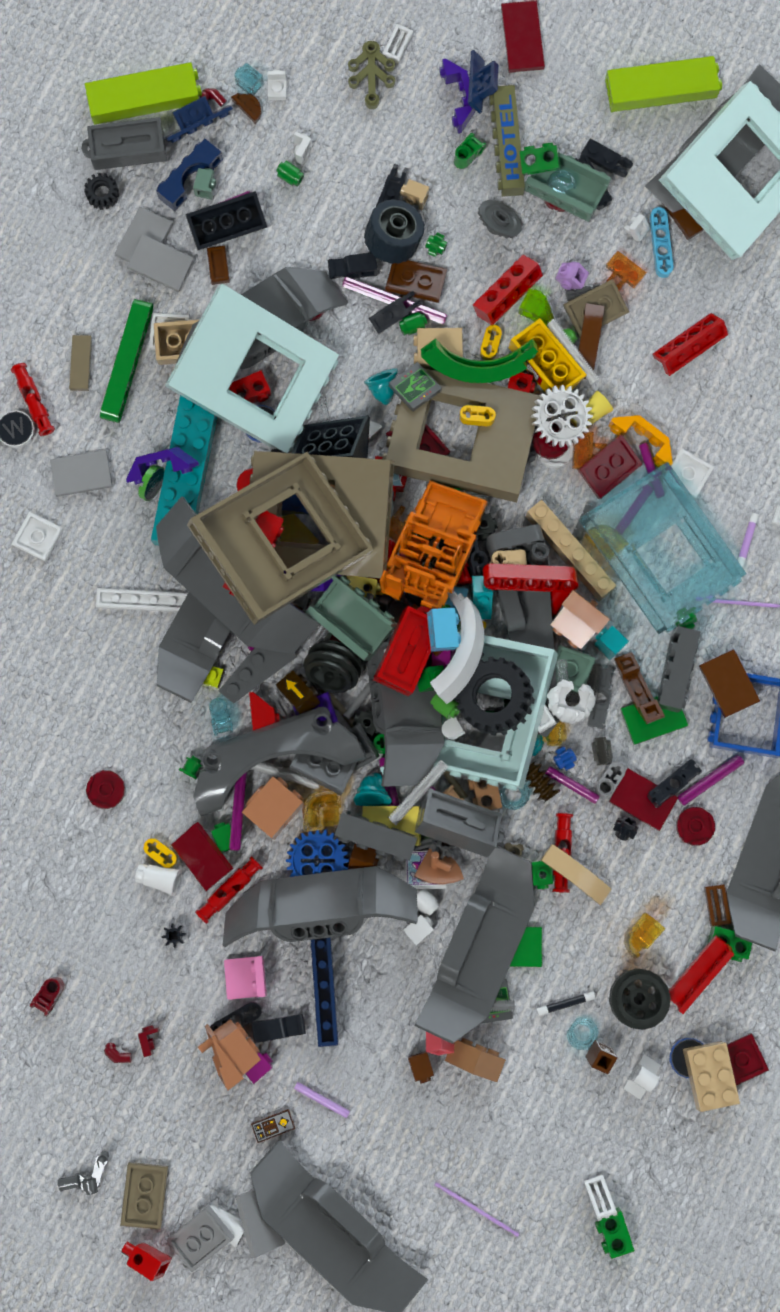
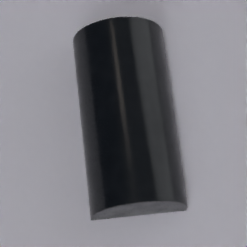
[185,191,267,250]

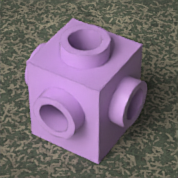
[555,262,589,290]

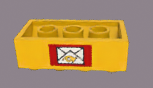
[508,318,587,393]

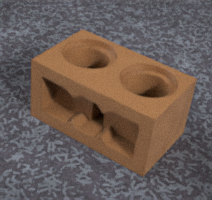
[468,779,502,811]

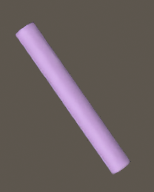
[294,1082,350,1118]

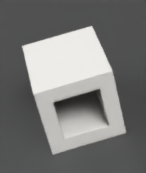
[403,915,434,945]

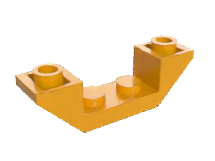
[608,415,673,471]

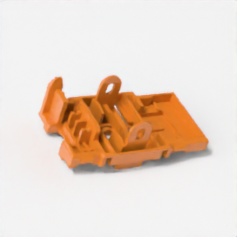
[379,480,487,610]

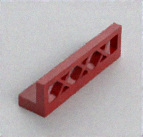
[652,313,728,376]
[669,935,734,1014]

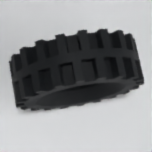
[456,657,535,736]

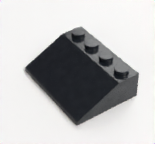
[292,415,370,458]

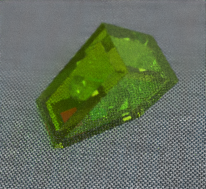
[518,288,555,329]

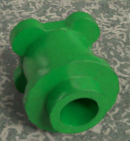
[178,755,203,780]

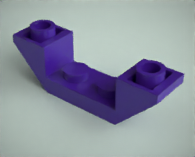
[439,58,475,134]
[126,447,199,485]

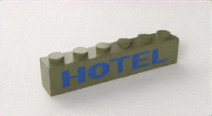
[489,85,525,197]

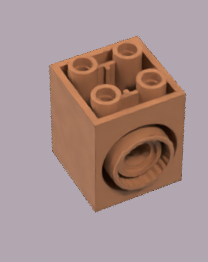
[242,777,304,840]

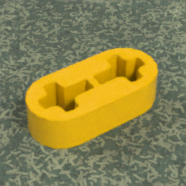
[480,325,502,360]
[459,405,496,426]
[144,838,178,868]

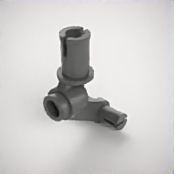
[58,1151,109,1195]

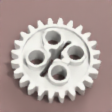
[531,385,593,448]

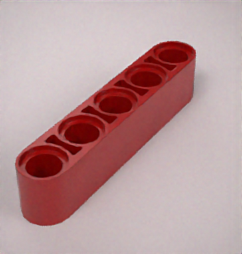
[483,563,578,592]

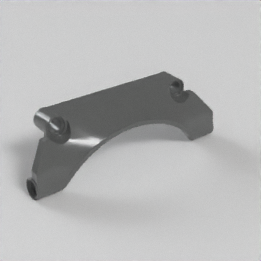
[193,707,366,816]

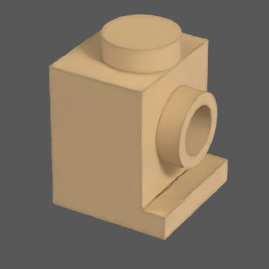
[400,179,429,211]

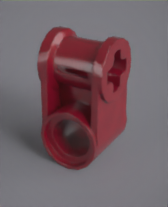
[30,977,64,1017]

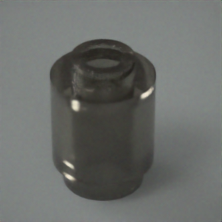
[591,737,613,766]

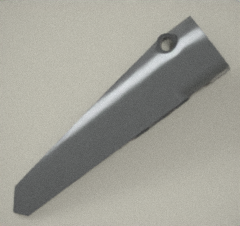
[486,524,559,737]

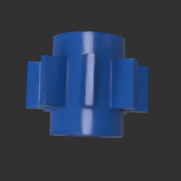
[553,746,577,771]

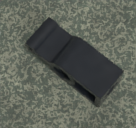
[328,253,377,279]
[467,534,489,585]
[251,1014,306,1043]

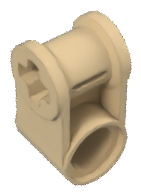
[489,550,527,565]

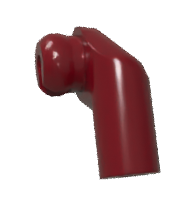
[200,88,227,107]
[104,1042,132,1063]

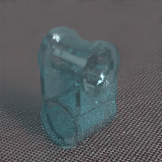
[209,698,234,736]

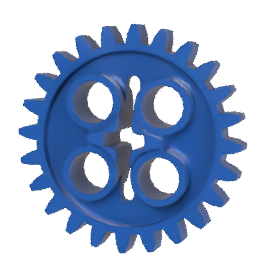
[286,829,350,877]

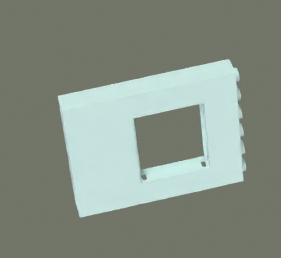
[659,81,780,260]
[165,284,339,453]
[432,630,558,791]

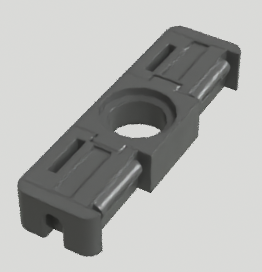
[587,668,614,729]

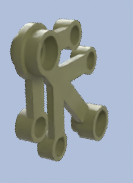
[348,41,395,109]

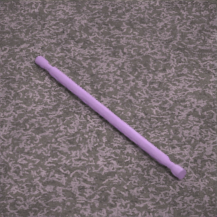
[695,597,780,608]
[434,1182,519,1237]

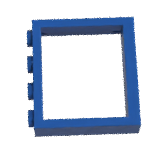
[707,673,780,758]

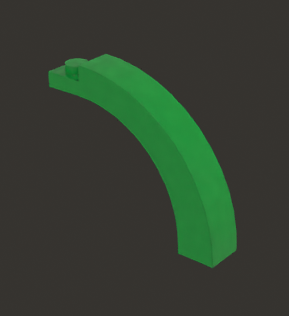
[421,338,538,383]

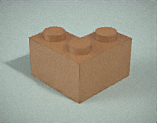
[445,1037,506,1082]

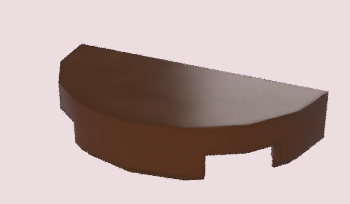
[231,93,261,125]

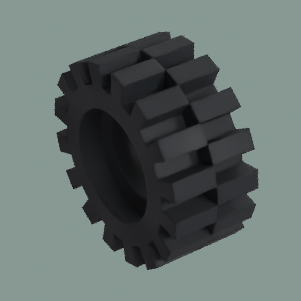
[84,173,119,210]

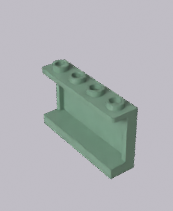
[524,152,611,222]
[306,575,397,661]

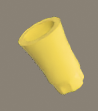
[570,391,613,428]

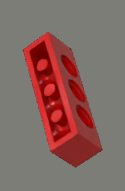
[472,255,543,326]

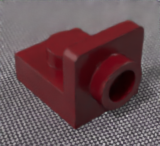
[138,1025,160,1057]

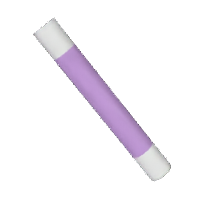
[736,513,759,568]

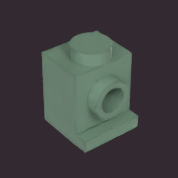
[193,168,216,200]

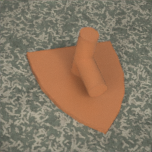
[414,849,464,884]

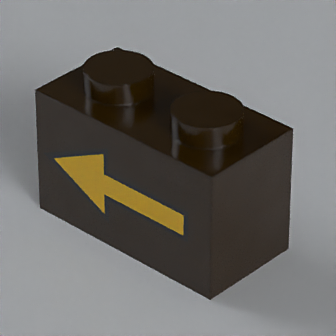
[275,670,321,714]

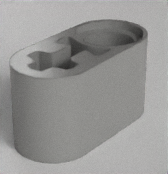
[595,762,625,797]

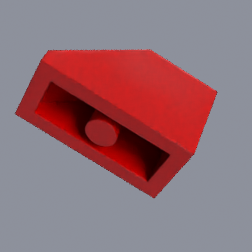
[249,692,280,731]

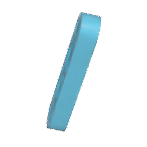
[649,207,673,278]

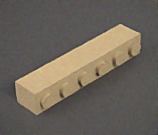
[525,500,617,602]

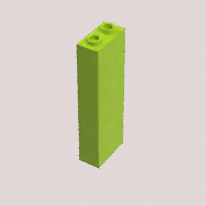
[605,56,722,112]
[84,62,202,125]

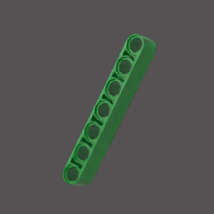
[100,299,153,423]

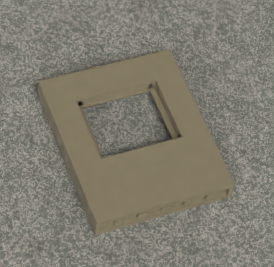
[382,365,541,503]
[248,451,395,578]
[187,452,373,625]

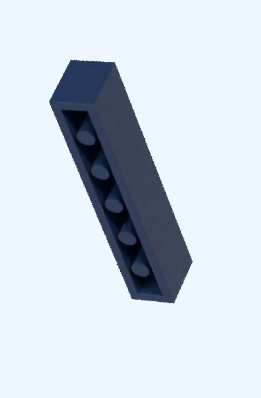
[311,937,339,1047]

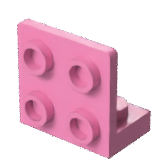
[224,956,267,1000]

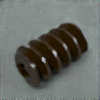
[525,761,560,803]

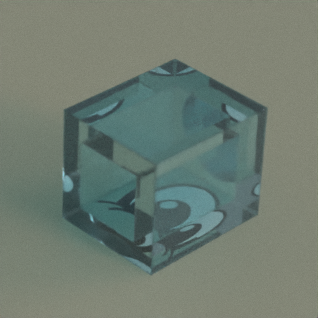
[234,63,264,96]

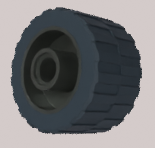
[364,199,425,264]

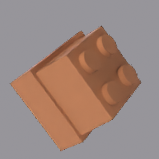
[551,590,610,649]
[198,1019,261,1091]

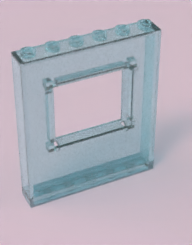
[579,462,747,635]

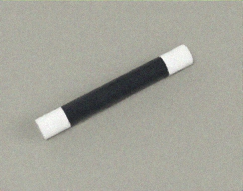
[536,991,596,1016]

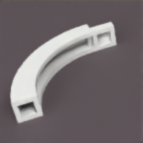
[430,591,484,704]

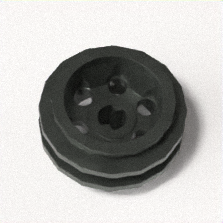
[303,640,363,694]
[609,968,671,1030]

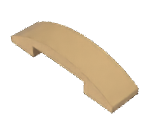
[541,844,612,905]

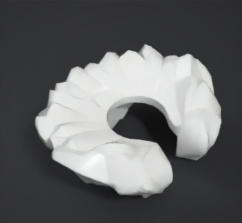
[547,679,596,724]

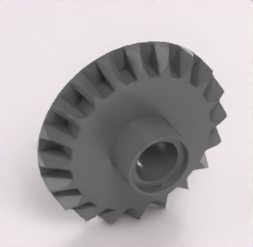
[478,200,522,239]

